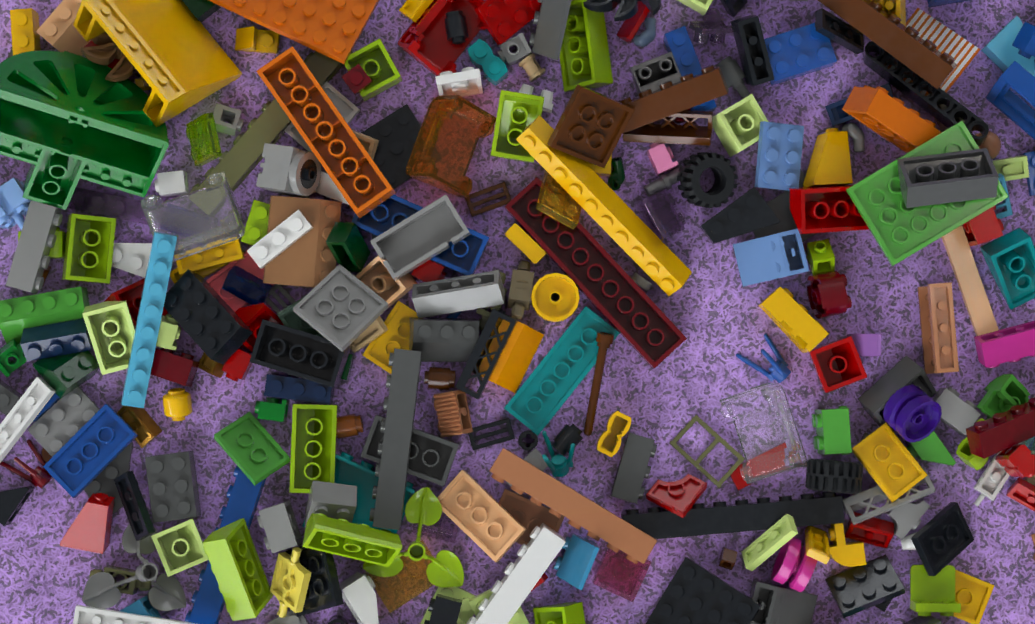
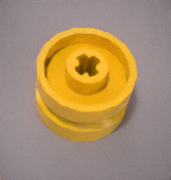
[531,273,580,322]

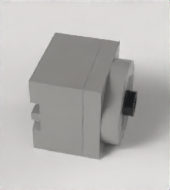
[256,143,321,198]

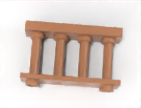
[917,282,959,374]

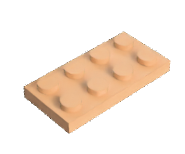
[437,470,527,562]

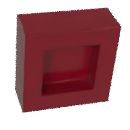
[341,63,372,96]

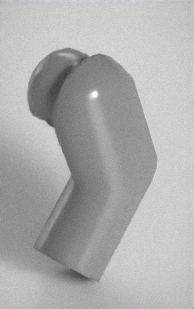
[842,122,865,152]

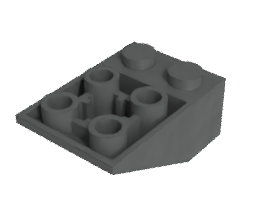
[749,579,818,624]

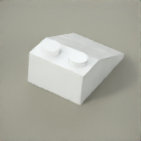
[339,572,379,624]

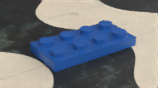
[43,404,138,498]

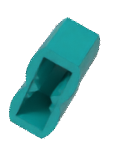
[468,39,508,86]

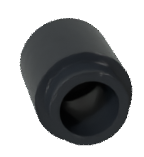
[444,11,469,44]
[552,423,583,457]

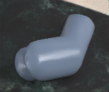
[633,18,656,47]

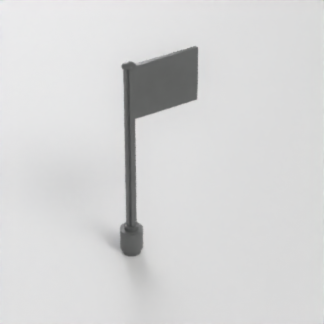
[715,56,816,242]

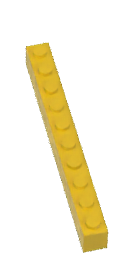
[516,115,692,296]

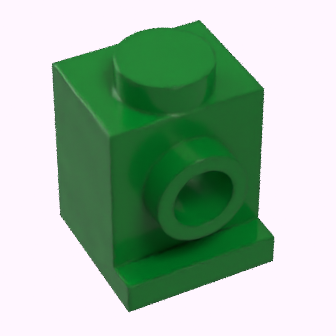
[0,339,27,377]
[255,397,289,422]

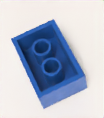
[764,23,837,86]

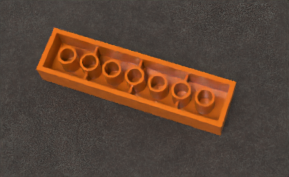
[256,46,396,218]

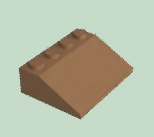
[263,195,342,288]

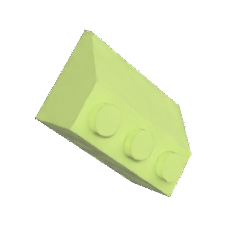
[82,301,135,375]

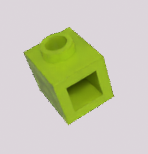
[807,239,835,275]

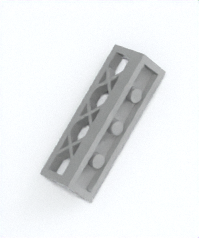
[843,467,936,525]

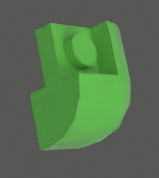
[977,374,1030,420]

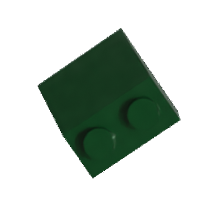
[32,351,100,399]

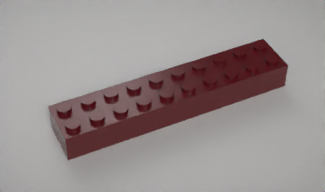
[505,177,687,369]

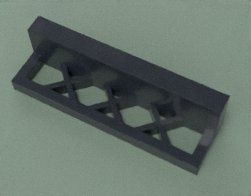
[455,308,518,399]

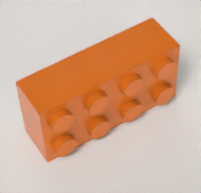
[842,85,942,153]

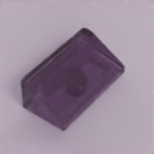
[413,513,459,543]

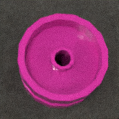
[771,537,818,592]

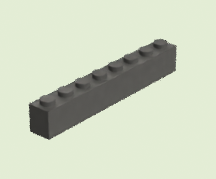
[369,348,422,530]

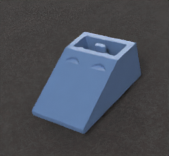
[733,228,809,287]

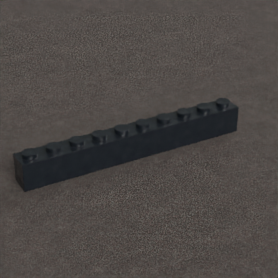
[621,492,845,539]

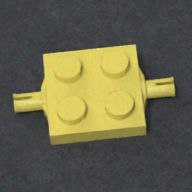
[270,547,311,618]

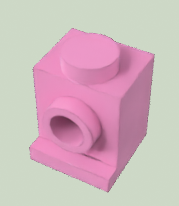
[647,143,679,176]

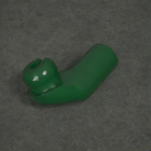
[608,157,625,190]

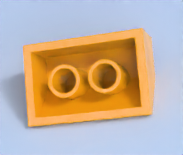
[479,319,544,393]

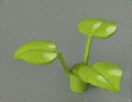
[363,487,464,588]

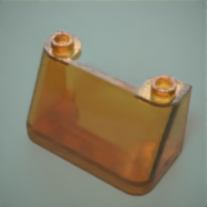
[406,95,496,198]

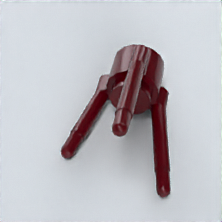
[0,439,53,489]

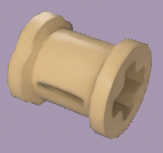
[518,53,546,82]

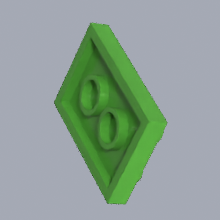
[214,412,290,486]

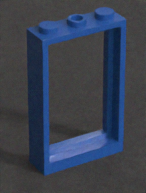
[985,61,1035,140]

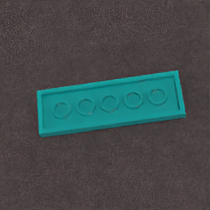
[504,306,620,435]

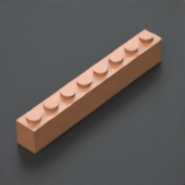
[489,447,657,565]

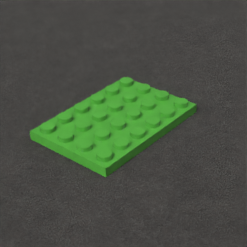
[846,121,1009,266]

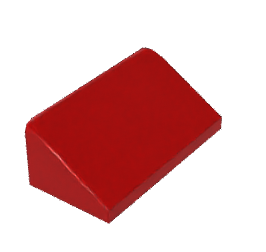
[617,1,650,43]
[845,512,894,549]

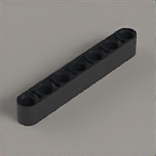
[863,41,989,146]

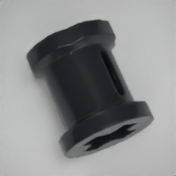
[518,431,538,451]

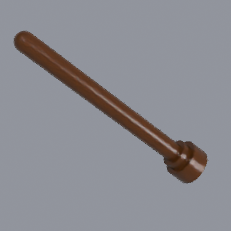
[584,332,614,436]

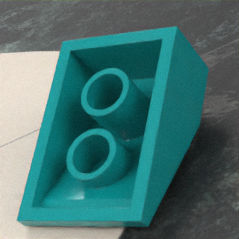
[980,228,1035,310]

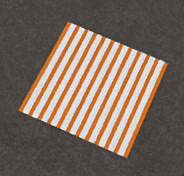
[886,8,981,96]

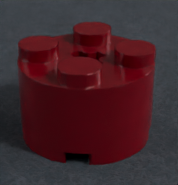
[807,271,852,319]

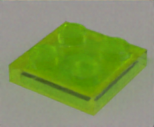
[186,113,222,166]

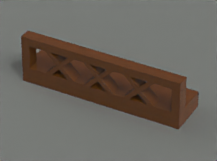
[623,110,713,146]

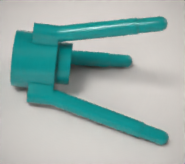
[542,431,575,477]

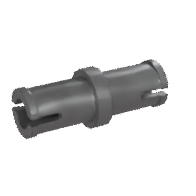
[643,165,683,198]

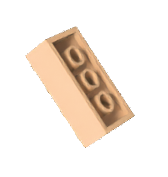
[36,0,91,56]

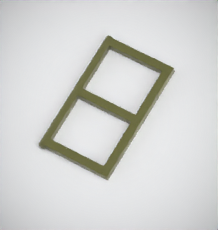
[669,415,745,488]

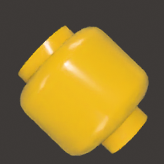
[163,388,192,421]

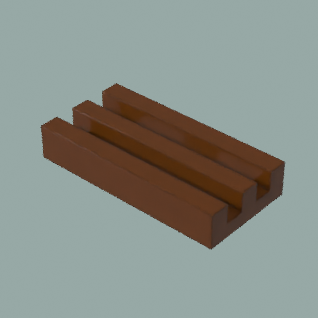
[464,182,512,217]

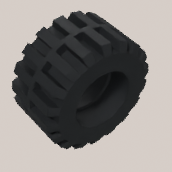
[677,152,738,208]
[805,459,863,494]

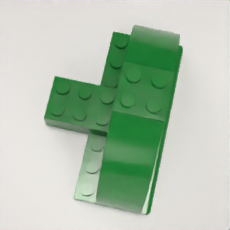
[0,51,169,210]

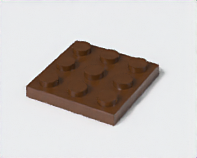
[547,84,634,168]

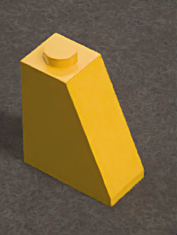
[803,128,853,187]

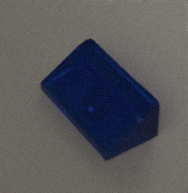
[222,266,272,305]

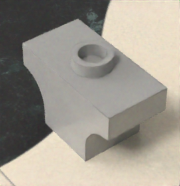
[885,497,930,540]

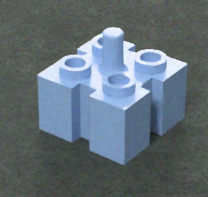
[0,177,36,230]

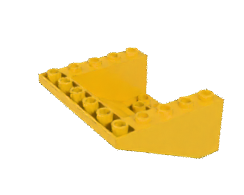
[73,0,242,127]

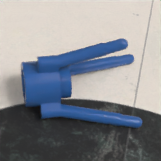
[736,334,791,383]

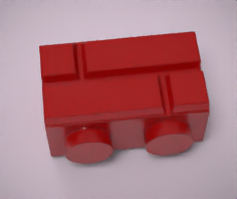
[995,444,1035,478]

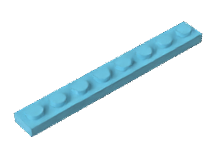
[121,232,177,408]

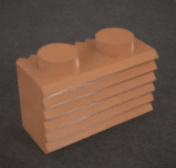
[433,390,473,438]

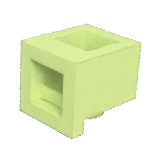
[156,314,181,351]

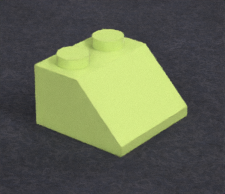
[713,94,769,157]
[151,518,209,577]

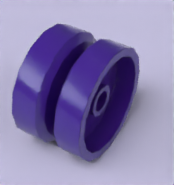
[883,385,942,443]

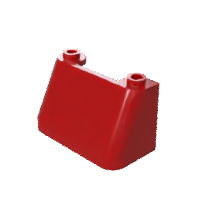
[398,0,487,76]

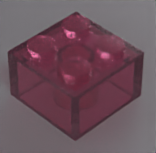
[592,547,651,602]

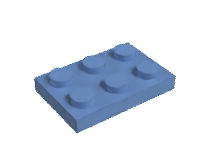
[755,121,804,191]

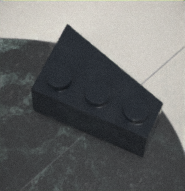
[700,187,780,244]

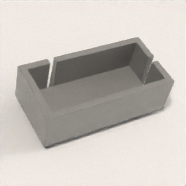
[370,195,470,281]

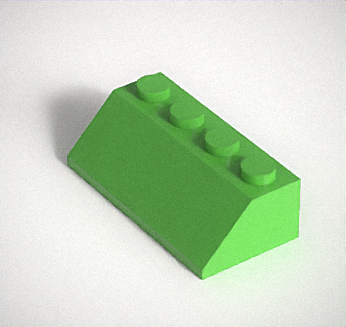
[0,286,90,344]

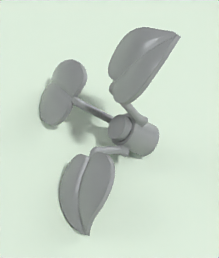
[82,524,186,611]

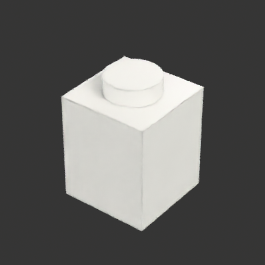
[154,170,189,197]

